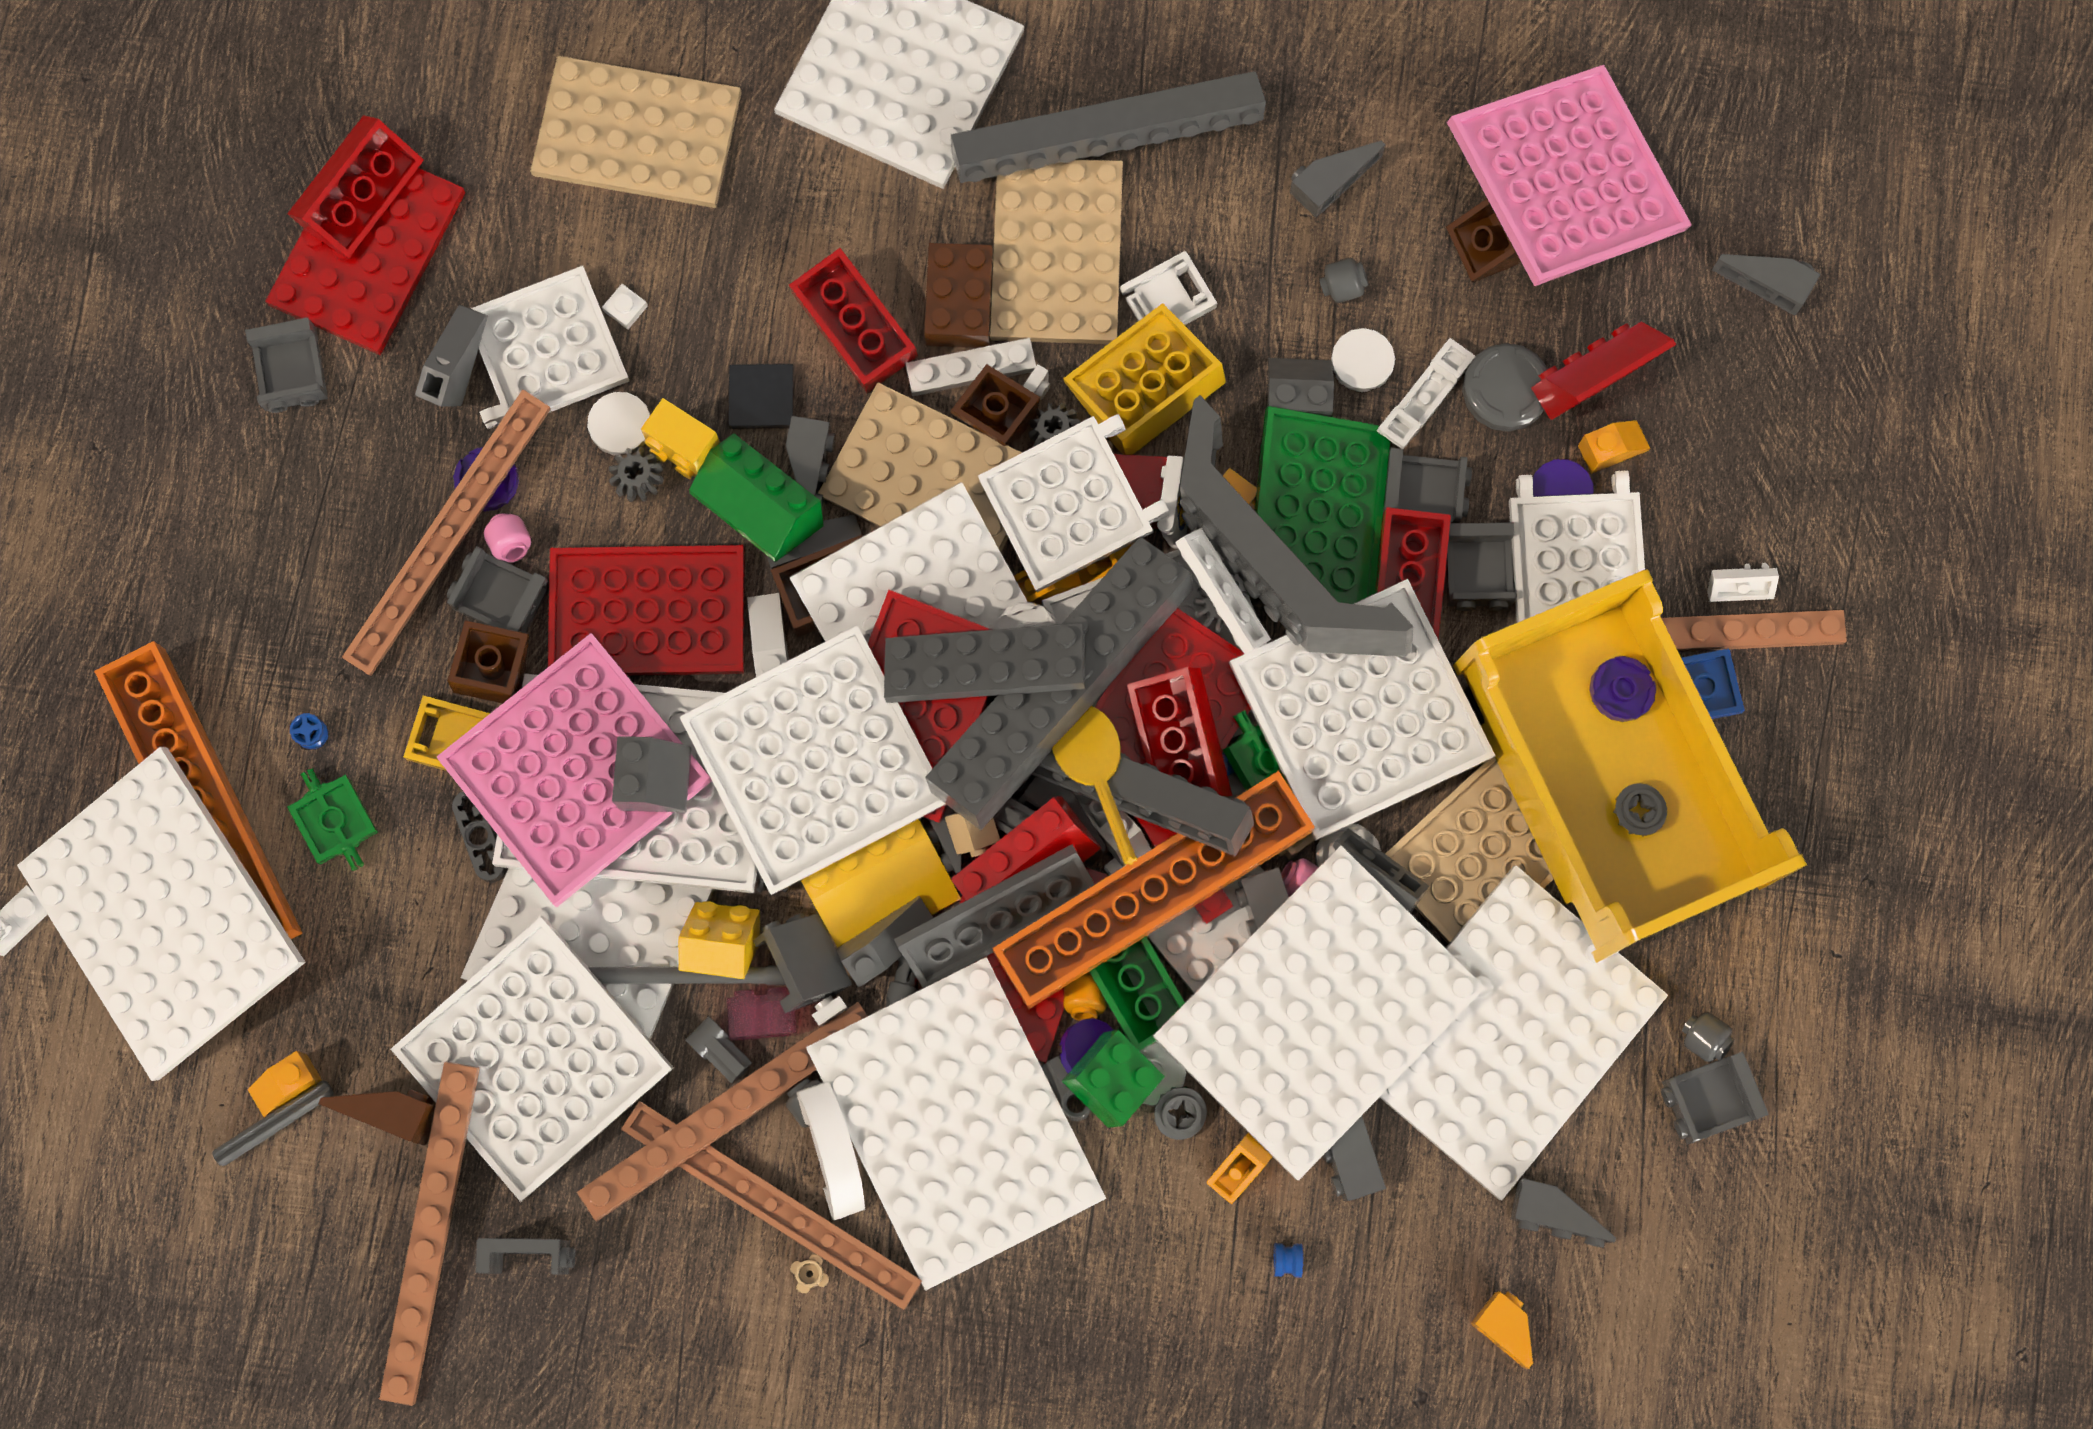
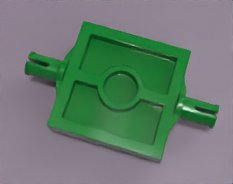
[1223,710,1287,791]
[287,768,379,871]

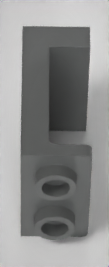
[245,318,328,413]
[1383,448,1472,523]
[1446,523,1517,611]
[447,546,549,633]
[753,913,852,1013]
[1661,1052,1769,1144]
[475,1238,575,1275]

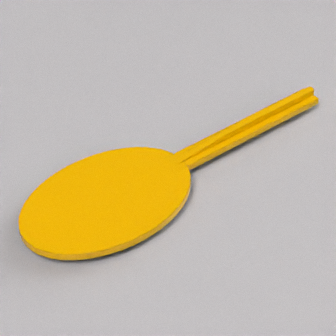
[1052,706,1137,865]

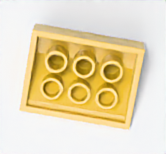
[1063,303,1226,455]
[801,819,961,948]

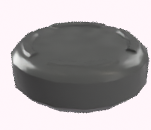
[1462,343,1548,432]

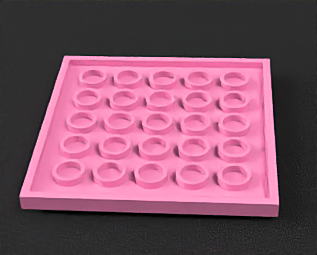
[1447,65,1692,286]
[436,633,712,907]

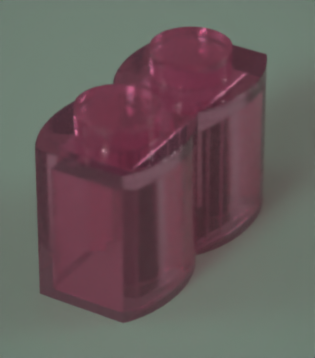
[727,987,798,1041]

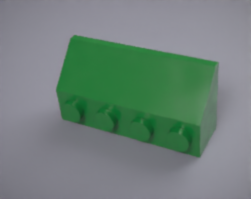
[689,433,824,562]
[1089,937,1185,1051]

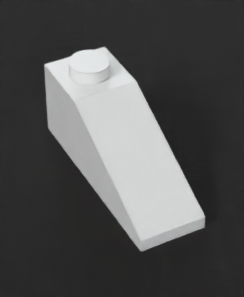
[747,593,789,677]

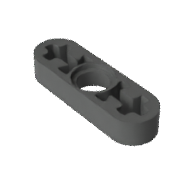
[452,791,506,883]

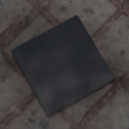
[729,364,794,429]

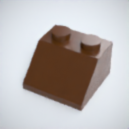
[1446,199,1521,282]
[951,364,1040,447]
[447,620,529,704]

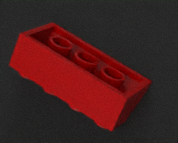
[287,115,424,259]
[1531,321,1677,420]
[1127,667,1233,797]
[951,796,1101,900]

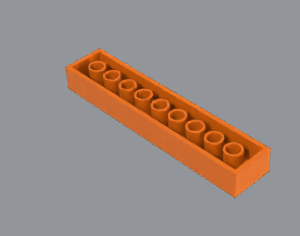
[94,641,303,939]
[992,771,1315,1009]

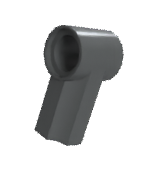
[685,1016,753,1084]
[1041,1056,1091,1122]

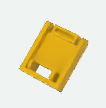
[403,695,490,771]

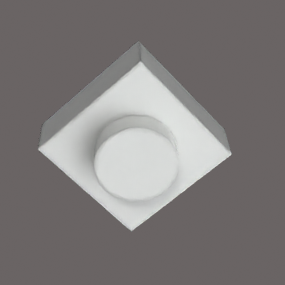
[602,284,648,329]
[1023,364,1050,400]
[812,996,848,1027]

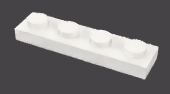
[906,338,1036,397]
[1175,528,1271,655]

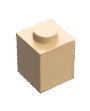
[945,812,1000,857]

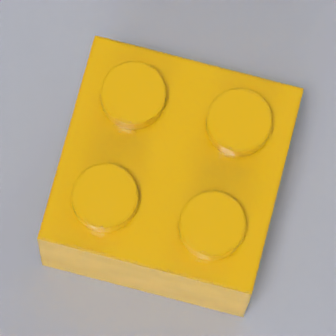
[641,398,720,479]
[679,901,760,979]

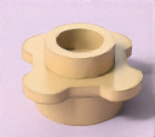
[790,1254,829,1294]

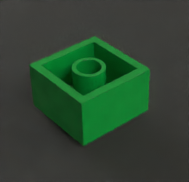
[1062,1030,1165,1128]

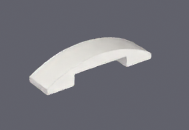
[1377,338,1475,449]
[796,1081,865,1220]

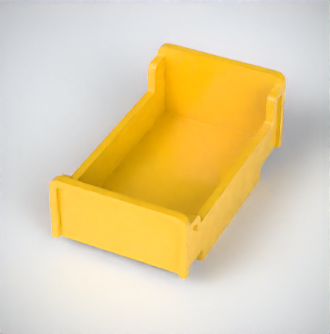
[1453,569,1807,963]

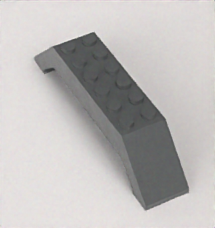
[1180,395,1413,657]

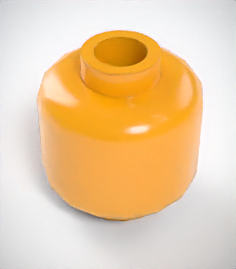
[1063,972,1107,1021]

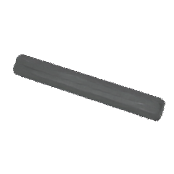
[212,1080,334,1166]

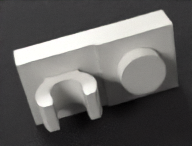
[1707,563,1779,602]
[0,885,48,956]

